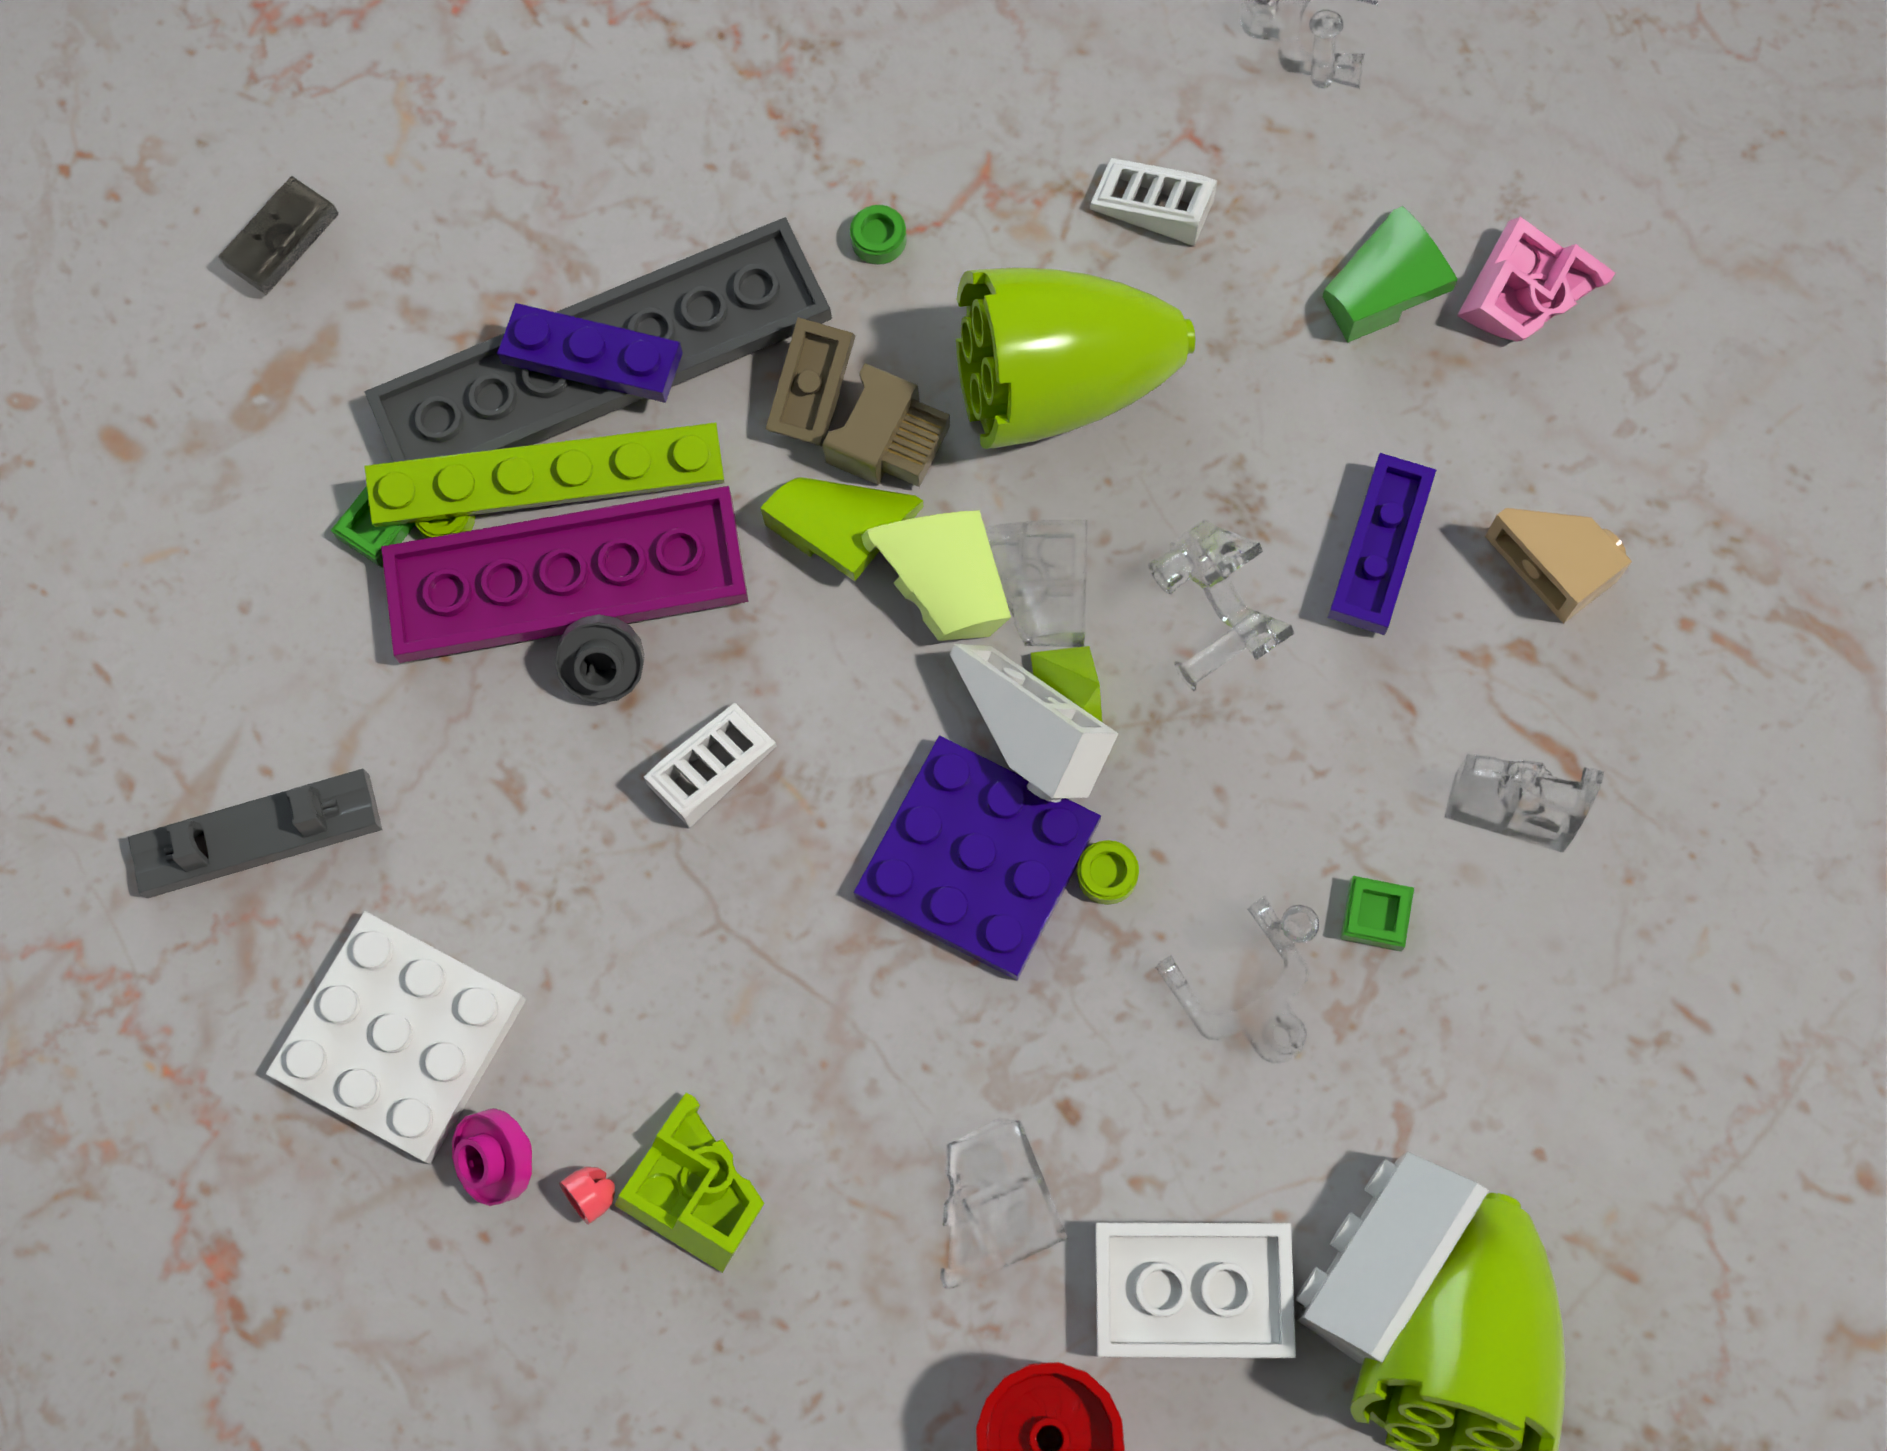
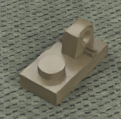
[765,317,856,447]

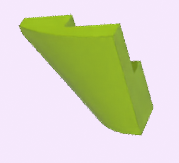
[760,477,924,581]
[614,1092,764,1273]

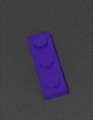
[497,303,683,403]
[1327,453,1437,636]

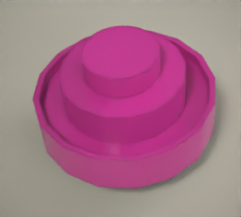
[452,1108,532,1206]

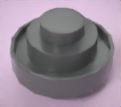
[554,614,645,704]

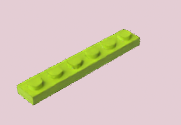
[364,422,724,527]

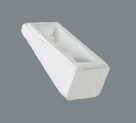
[1090,158,1217,246]
[643,703,777,828]

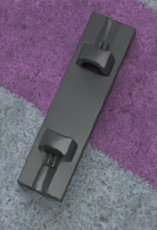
[128,768,382,898]

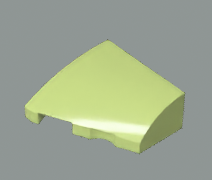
[861,510,1011,641]

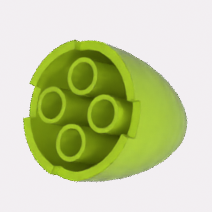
[956,267,1196,449]
[1350,1193,1566,1451]

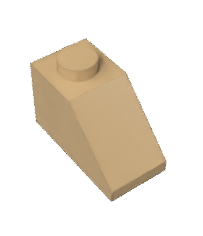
[1485,508,1632,624]

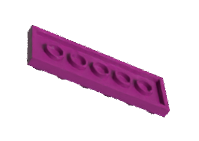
[381,486,749,663]

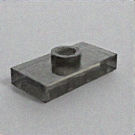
[218,176,339,295]

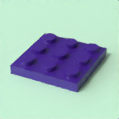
[853,735,1101,981]

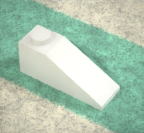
[950,644,1118,802]

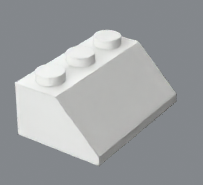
[1295,1152,1489,1366]

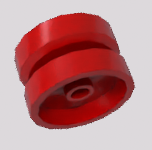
[976,1362,1125,1451]

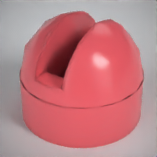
[559,1167,615,1225]

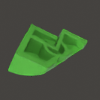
[1322,206,1458,343]

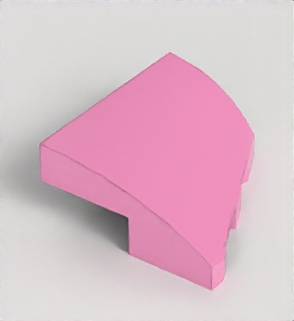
[1457,216,1615,342]

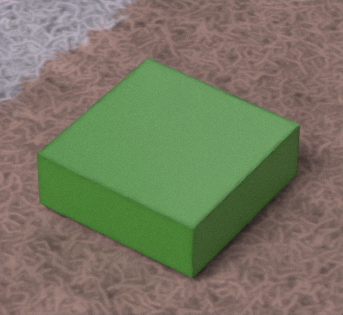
[331,486,416,568]
[1340,876,1414,951]

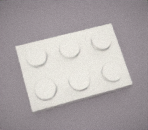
[1095,1223,1296,1359]

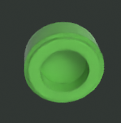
[850,205,907,265]

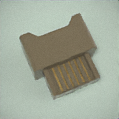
[823,363,950,487]

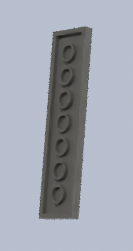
[364,217,832,462]

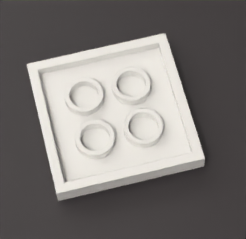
[266,911,527,1165]

